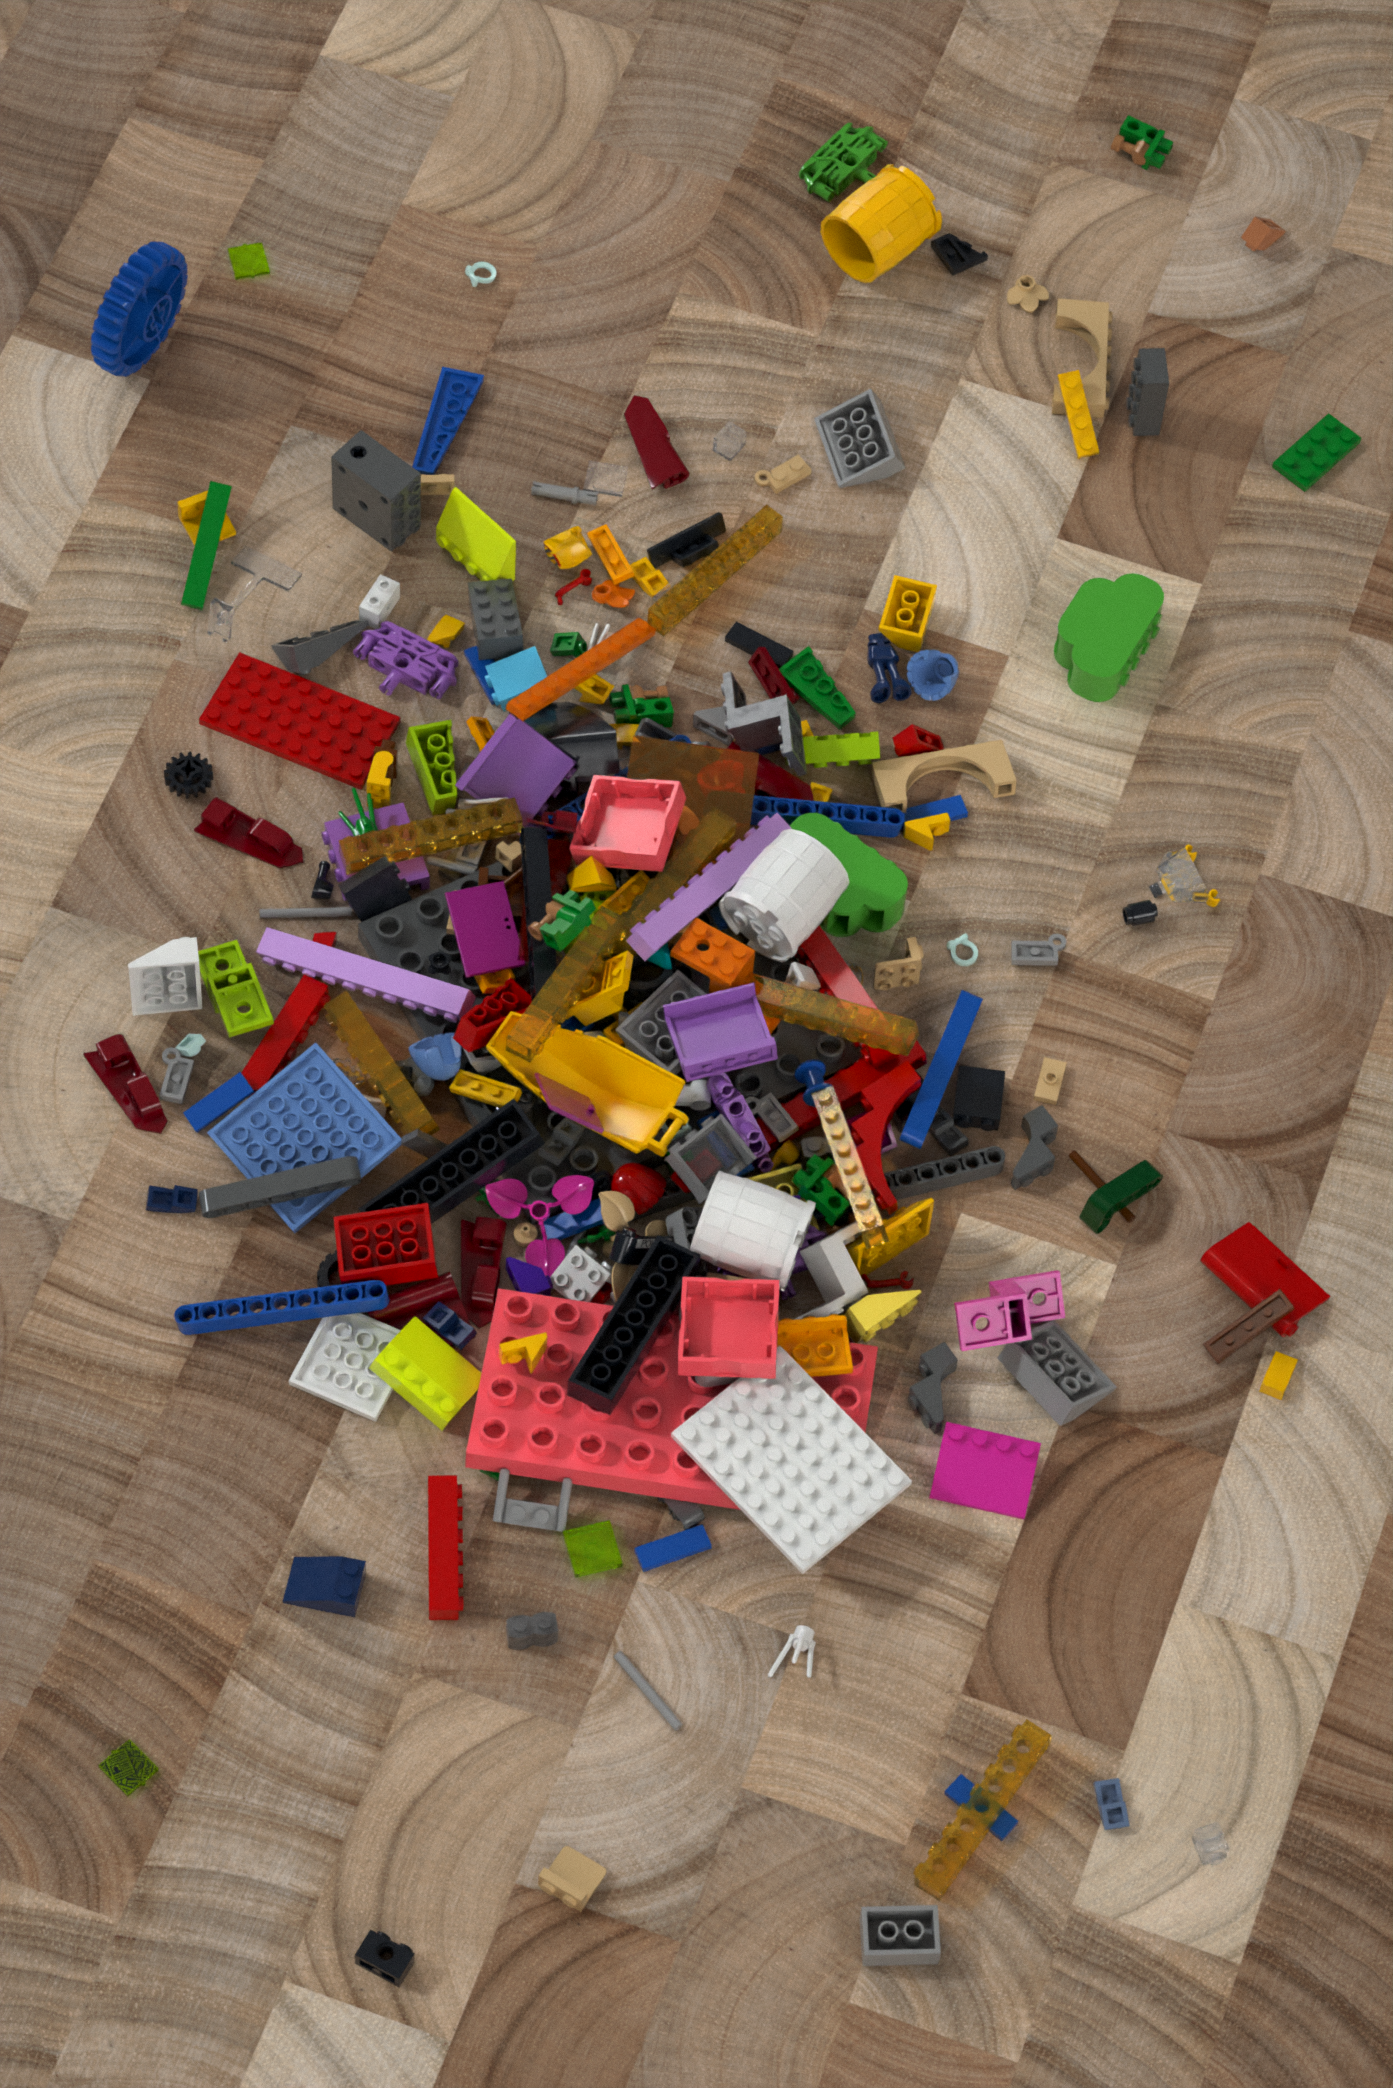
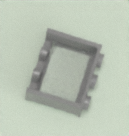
[664,1114,757,1204]

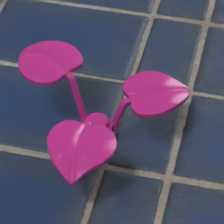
[485,1175,594,1277]

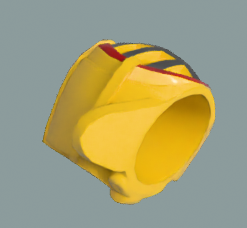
[543,526,592,569]

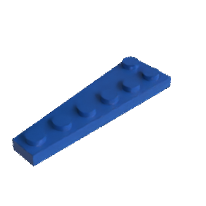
[412,367,484,475]

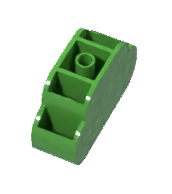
[1054,573,1164,702]
[790,813,908,937]

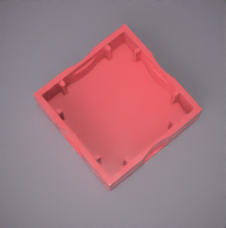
[569,775,686,872]
[678,1277,780,1379]

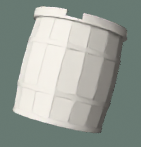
[718,829,850,962]
[689,1170,816,1291]

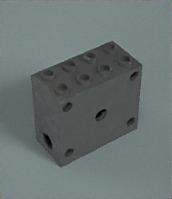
[331,430,421,552]

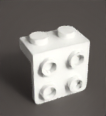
[550,1245,613,1302]

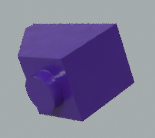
[505,1257,553,1296]

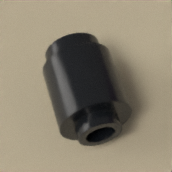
[1122,900,1158,926]

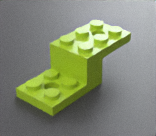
[198,940,274,1038]

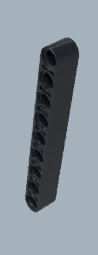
[520,826,559,1012]

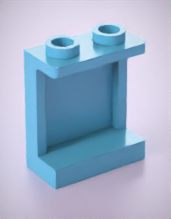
[484,646,547,712]

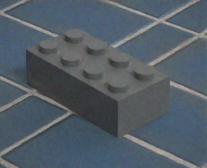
[1126,348,1169,436]
[468,578,523,660]

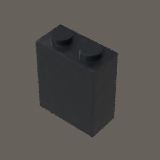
[338,856,412,922]
[953,1065,1005,1131]

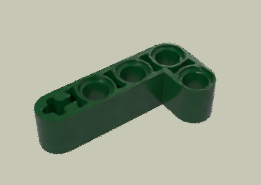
[1079,1160,1163,1234]

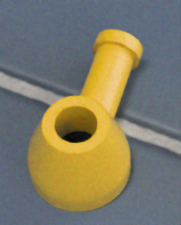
[759,1139,800,1173]

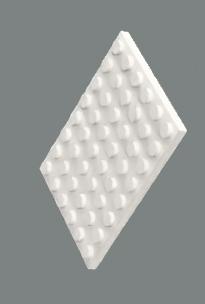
[671,1346,912,1574]

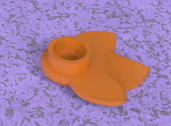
[592,579,635,608]

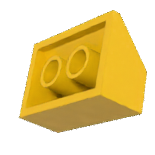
[878,575,937,652]

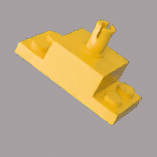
[550,950,633,1026]

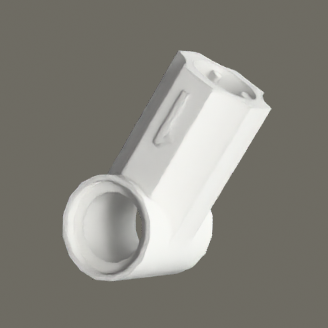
[675,1080,711,1110]

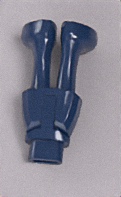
[867,633,911,703]

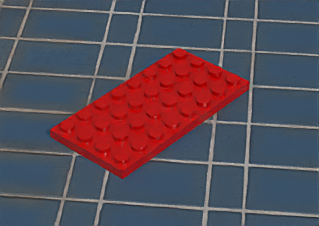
[199,652,401,790]

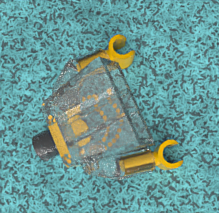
[1149,844,1220,907]

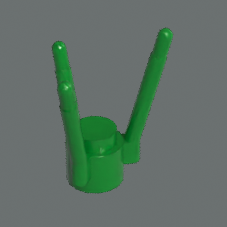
[338,788,378,841]

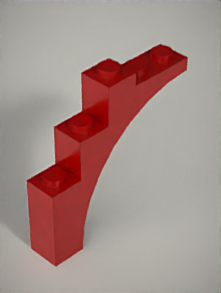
[840,1061,921,1215]

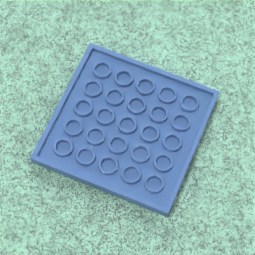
[207,1043,402,1234]

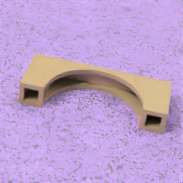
[1052,298,1113,418]
[871,740,1017,813]

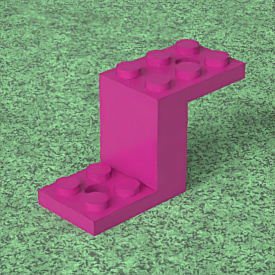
[954,1270,1065,1351]

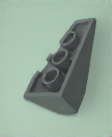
[271,620,369,675]

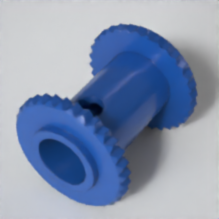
[794,1059,835,1107]

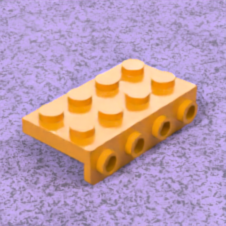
[777,1314,853,1377]

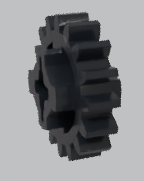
[164,752,213,799]

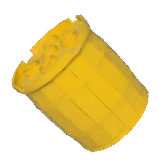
[820,164,942,283]

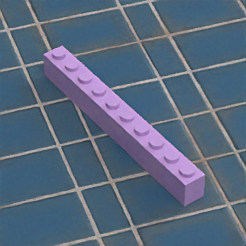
[626,813,792,961]
[256,927,476,1023]

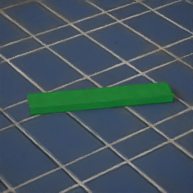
[181,481,232,610]

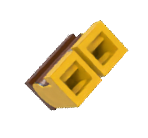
[367,739,398,809]

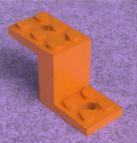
[670,918,792,1035]

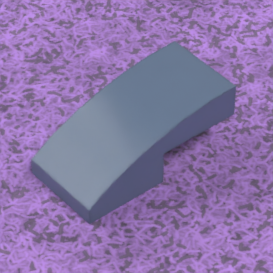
[1093,1778,1130,1830]

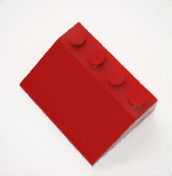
[333,1203,438,1285]

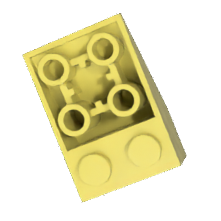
[844,1290,922,1343]

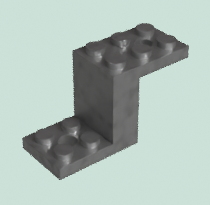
[721,672,807,776]

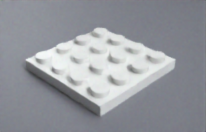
[289,1301,401,1422]

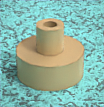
[514,1222,537,1248]

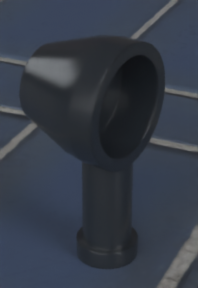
[311,861,334,900]

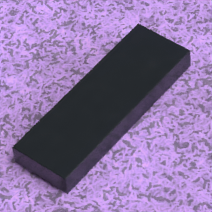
[725,621,794,669]

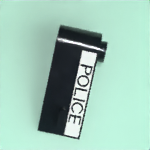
[609,1227,673,1265]

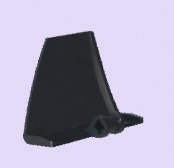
[509,701,620,800]

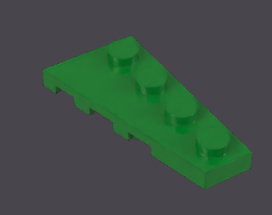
[779,646,856,730]

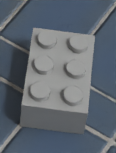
[859,1905,941,1966]

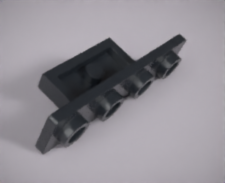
[647,512,726,568]

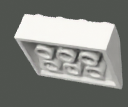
[128,937,202,1016]

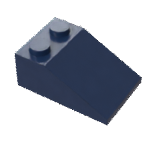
[283,1556,366,1617]

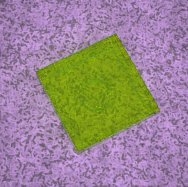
[562,1520,623,1578]

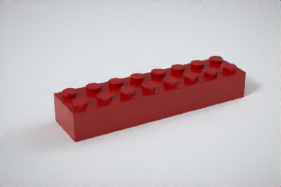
[794,925,899,1069]

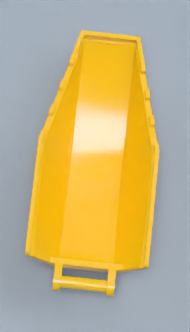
[486,1011,689,1156]

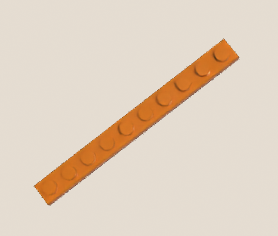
[506,617,656,721]

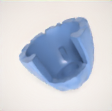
[907,650,959,701]
[409,1033,462,1080]

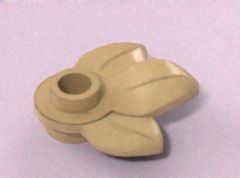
[1007,275,1049,313]

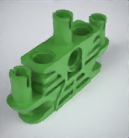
[799,122,888,202]

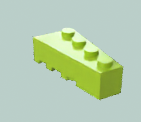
[405,720,457,815]
[785,731,880,770]

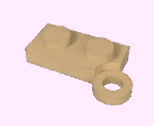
[754,455,811,494]

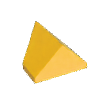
[566,856,617,892]

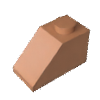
[1241,217,1286,251]

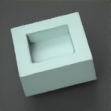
[175,1033,206,1057]

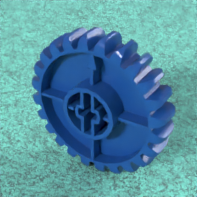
[91,241,188,377]

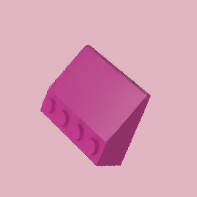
[929,1422,1041,1519]

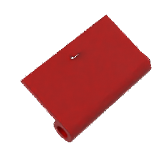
[1200,1222,1331,1338]

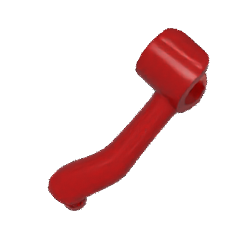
[555,569,592,605]
[861,1271,914,1289]

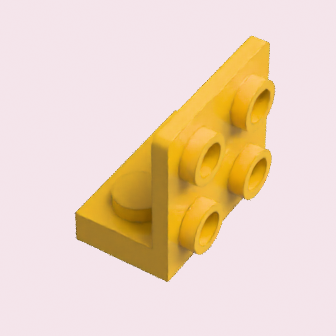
[177,490,236,546]

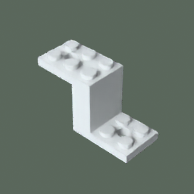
[796,1213,880,1319]

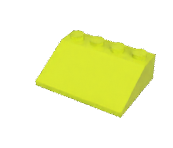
[436,487,516,581]
[369,1316,481,1431]

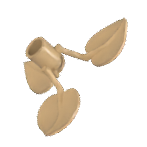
[598,1191,668,1302]

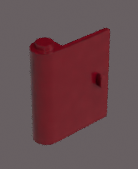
[368,1271,476,1347]

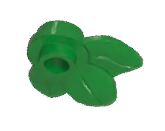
[578,1225,616,1244]

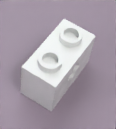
[359,574,400,629]

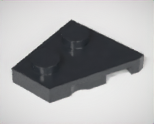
[931,233,988,275]

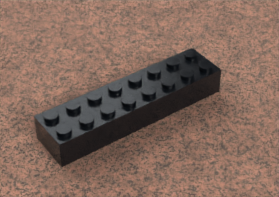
[359,1099,545,1224]
[567,1235,700,1415]

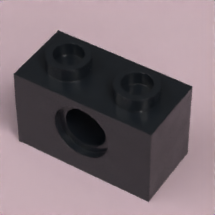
[355,1929,415,1987]

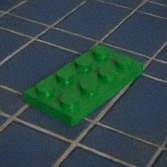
[1272,413,1361,492]

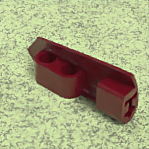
[624,395,690,489]
[717,741,814,801]
[194,797,303,868]
[526,810,577,835]
[83,1034,168,1134]
[461,1217,507,1329]

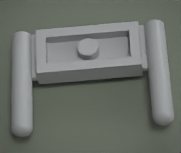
[427,808,495,875]
[493,1468,572,1532]

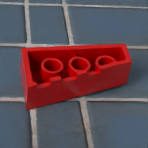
[453,977,539,1053]

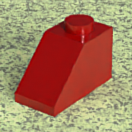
[892,724,944,757]

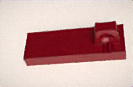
[748,647,799,704]

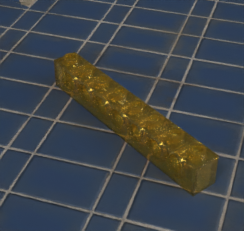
[647,505,783,637]
[339,797,523,875]
[913,1719,1052,1901]

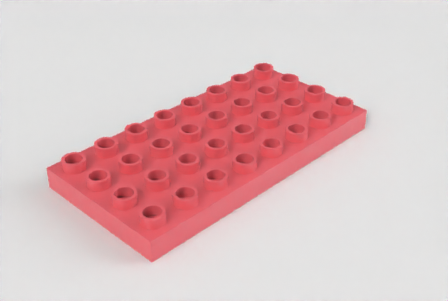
[465,1288,878,1510]

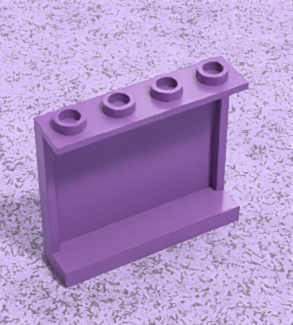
[455,713,577,836]
[322,802,430,907]
[663,983,778,1082]

